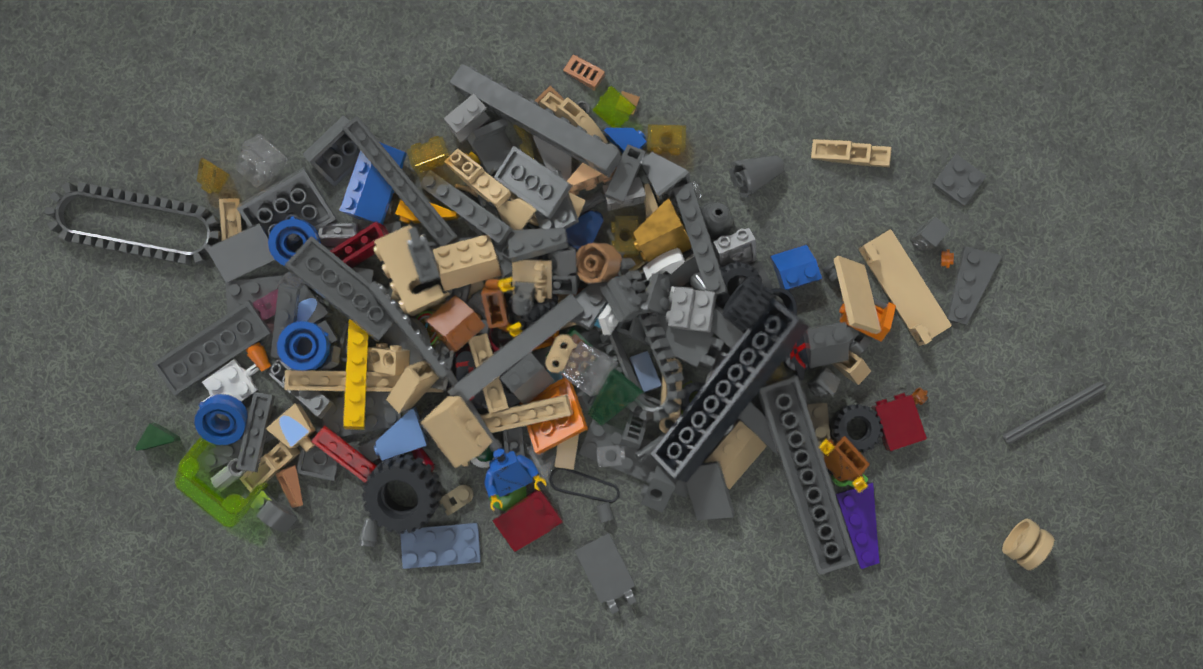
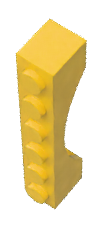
[343,319,369,430]

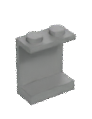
[444,94,490,144]

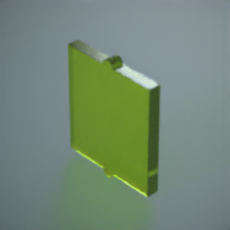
[593,85,636,128]

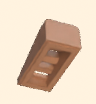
[563,55,605,91]
[275,465,303,508]

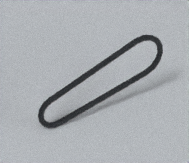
[549,468,620,503]

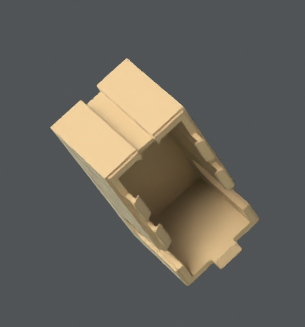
[373,225,450,317]

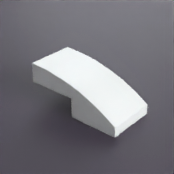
[643,248,685,281]

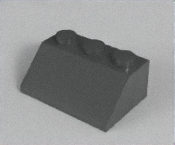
[302,115,360,187]

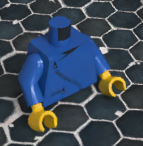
[484,449,547,511]

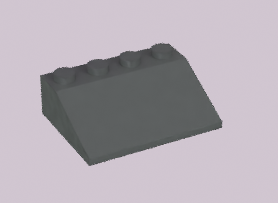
[237,167,336,246]

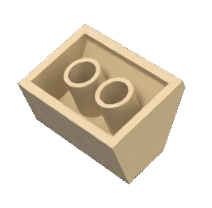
[421,396,493,467]
[703,421,767,490]

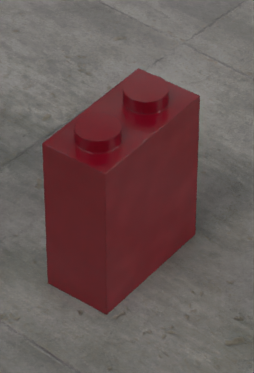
[871,392,927,451]

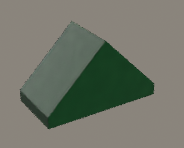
[135,423,180,451]

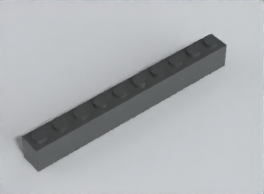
[450,64,622,177]

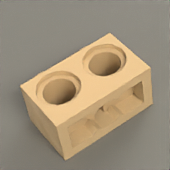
[367,343,410,375]

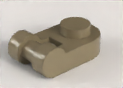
[439,485,474,516]

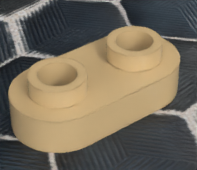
[546,334,574,373]

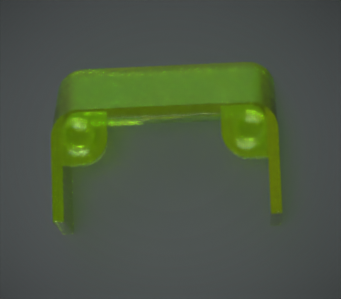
[175,438,269,527]

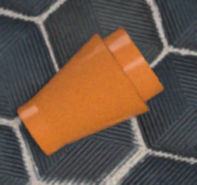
[246,342,271,372]

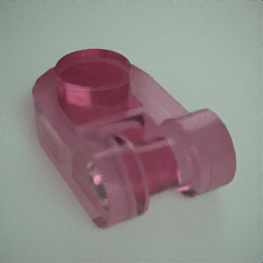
[253,289,278,320]

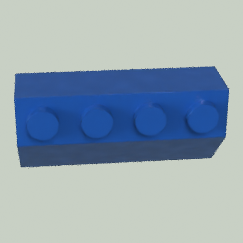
[340,143,407,225]

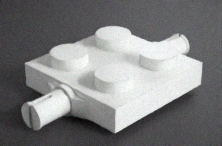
[202,359,260,402]

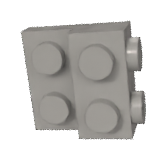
[713,228,757,268]
[666,287,717,332]

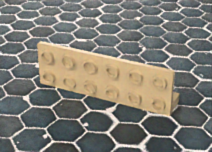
[858,230,951,346]

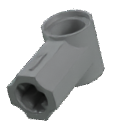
[211,458,247,492]

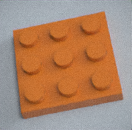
[519,376,588,454]

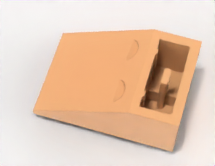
[567,163,617,195]

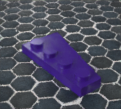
[835,482,879,569]

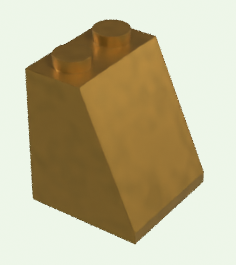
[633,199,692,263]

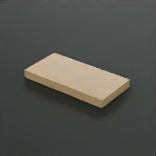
[834,256,881,334]

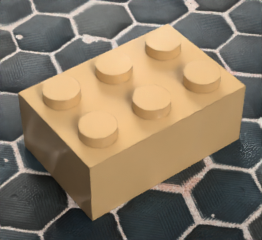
[433,235,501,291]

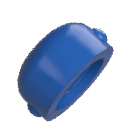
[268,216,321,266]
[277,321,330,371]
[194,394,248,445]

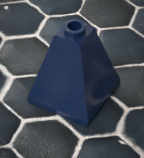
[566,211,604,253]

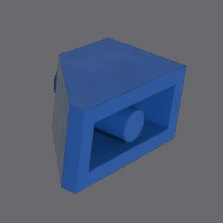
[604,128,647,154]

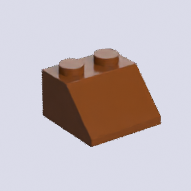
[425,295,485,351]

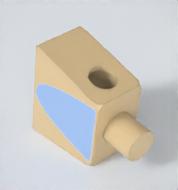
[266,404,316,452]

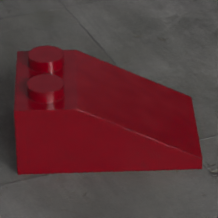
[492,487,563,552]

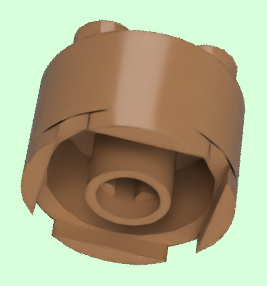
[576,243,622,283]

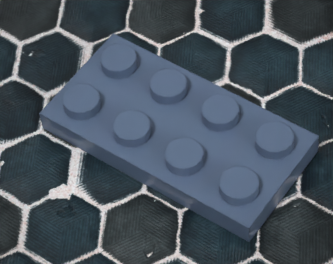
[400,523,481,569]

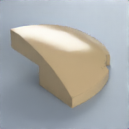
[497,197,536,230]

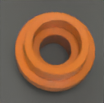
[941,249,954,268]

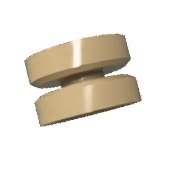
[1002,519,1054,570]

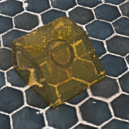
[407,136,450,175]

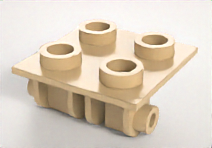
[512,260,552,302]

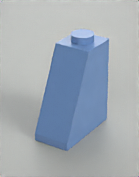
[374,406,428,460]

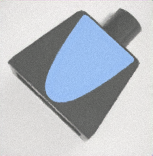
[296,285,334,324]

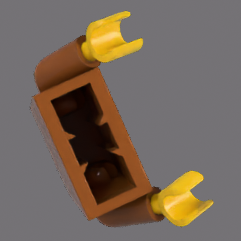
[481,278,523,337]
[819,436,870,493]

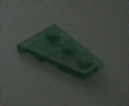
[588,368,644,426]

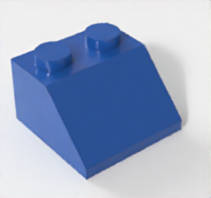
[770,245,822,290]

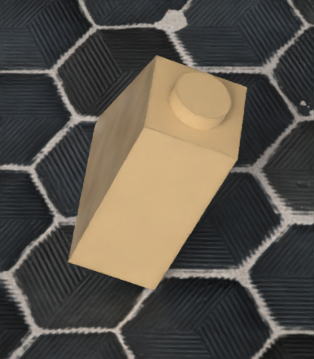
[386,360,439,413]

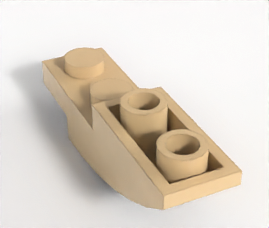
[539,92,608,144]
[444,149,512,208]

